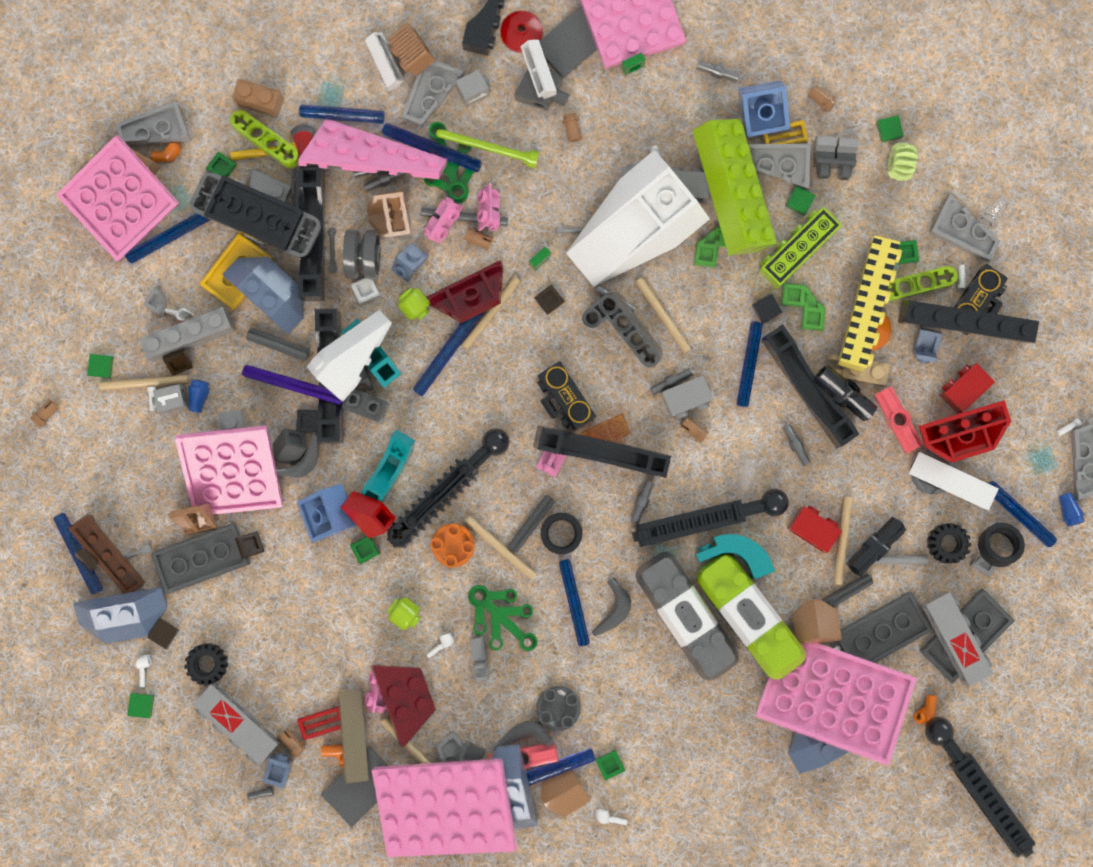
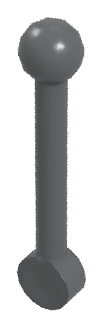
[327,228,337,273]

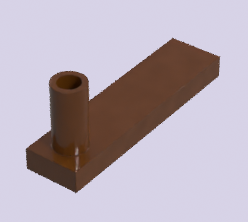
[68,513,145,594]

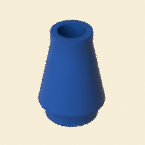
[188,379,211,413]
[1059,492,1085,527]

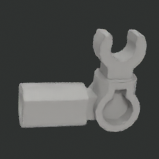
[470,637,489,682]

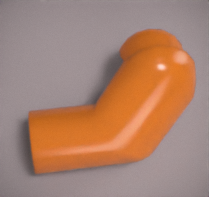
[151,142,181,162]
[913,694,937,724]
[321,745,344,768]

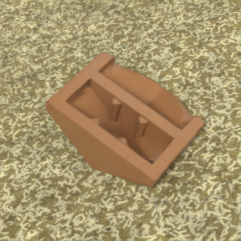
[367,191,411,238]
[168,504,217,535]
[792,599,842,644]
[541,761,591,817]

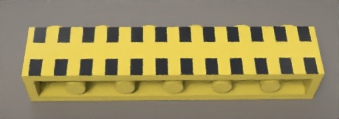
[837,235,902,372]

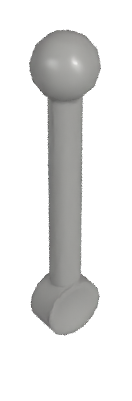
[555,228,584,234]
[124,544,152,559]

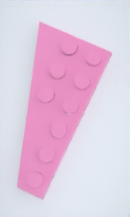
[298,119,447,179]

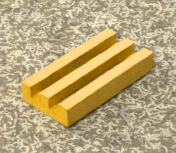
[763,120,809,144]

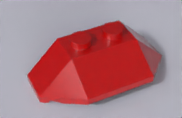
[918,400,1012,463]

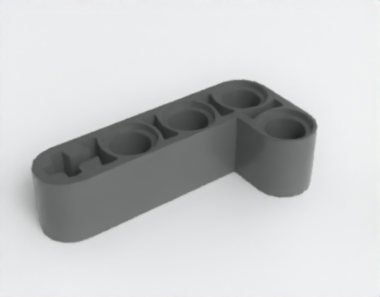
[582,292,663,367]

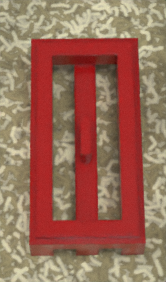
[297,706,341,741]

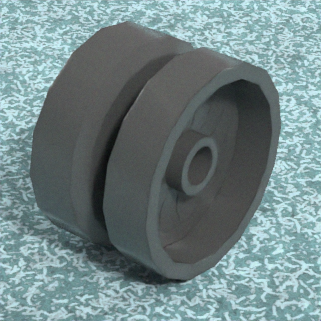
[343,229,381,279]

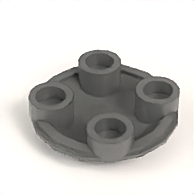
[537,686,580,731]

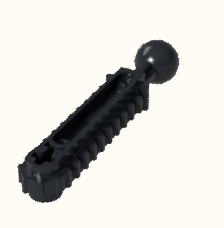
[386,428,510,548]
[632,489,789,547]
[925,717,1036,858]

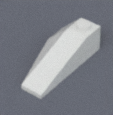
[307,310,392,401]

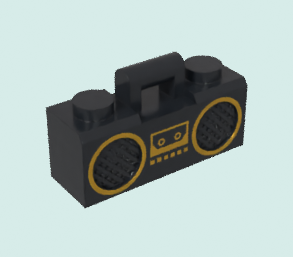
[954,264,1008,335]
[536,361,596,432]

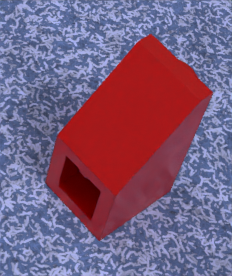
[341,491,396,538]

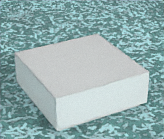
[351,278,380,305]

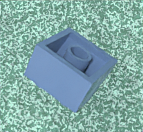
[738,80,790,137]
[297,484,357,543]

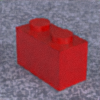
[940,363,995,414]
[787,505,842,553]

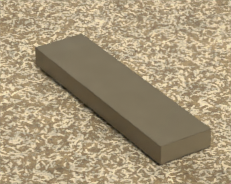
[338,689,369,783]

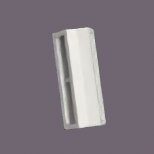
[365,32,405,91]
[521,40,556,99]

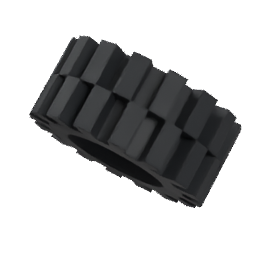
[927,523,971,564]
[184,643,228,685]

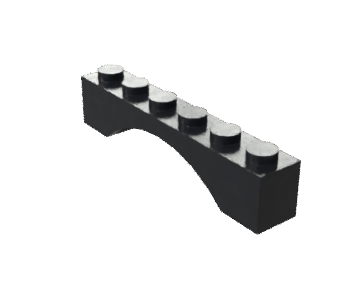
[462,0,506,56]
[298,165,325,301]
[898,300,1039,343]
[315,308,344,444]
[761,324,860,449]
[533,425,671,478]

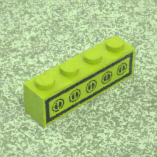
[759,207,842,289]

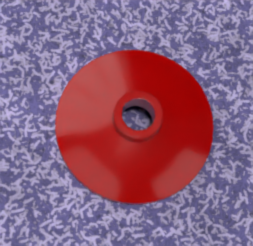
[500,11,543,53]

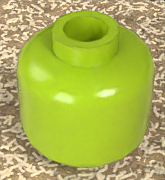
[397,287,430,320]
[387,597,421,630]

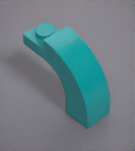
[340,318,402,388]
[361,430,415,502]
[694,534,775,579]

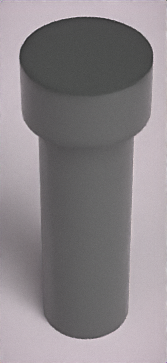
[247,786,274,800]

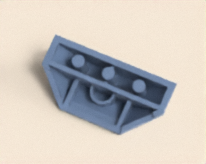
[222,257,303,334]
[73,586,167,644]
[788,732,849,774]
[490,744,538,829]

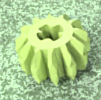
[887,142,918,181]

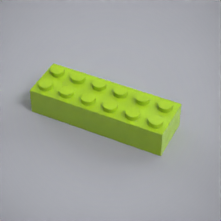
[692,119,777,256]

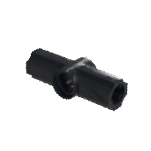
[814,365,877,422]
[846,517,907,577]

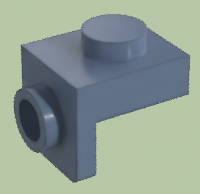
[391,243,428,282]
[912,327,943,364]
[262,753,294,789]

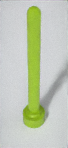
[436,129,539,169]

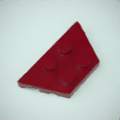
[427,260,504,323]
[370,664,436,747]

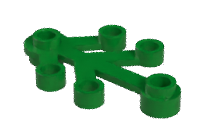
[424,122,479,204]
[468,585,538,652]

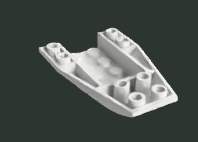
[566,150,710,287]

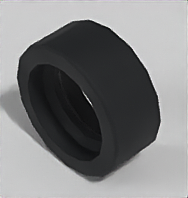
[541,512,582,554]
[978,522,1025,567]

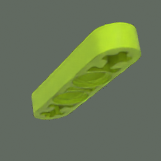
[230,110,300,168]
[888,266,957,302]

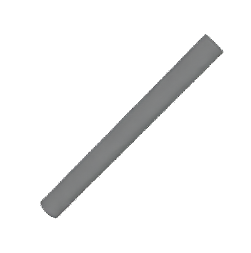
[845,555,928,565]

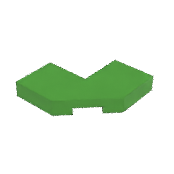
[694,225,726,268]
[781,283,826,331]

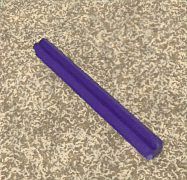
[242,365,343,405]

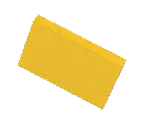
[199,233,274,311]

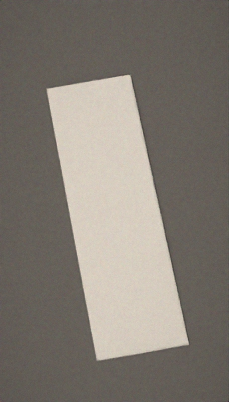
[909,452,999,511]

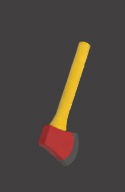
[230,125,315,161]

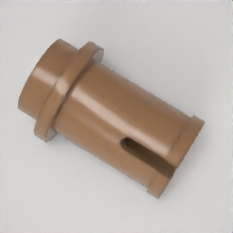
[808,85,836,112]
[562,113,582,143]
[464,227,493,250]
[30,399,59,427]
[680,416,709,443]
[277,728,306,757]

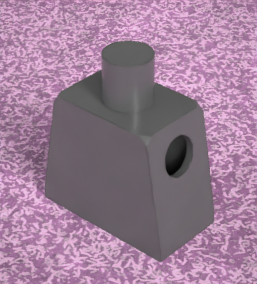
[515,69,569,111]

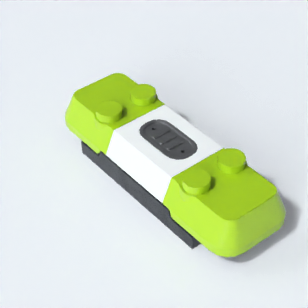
[696,553,806,680]

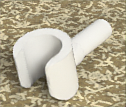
[164,308,194,322]
[426,633,454,658]
[136,654,152,687]
[596,809,628,825]

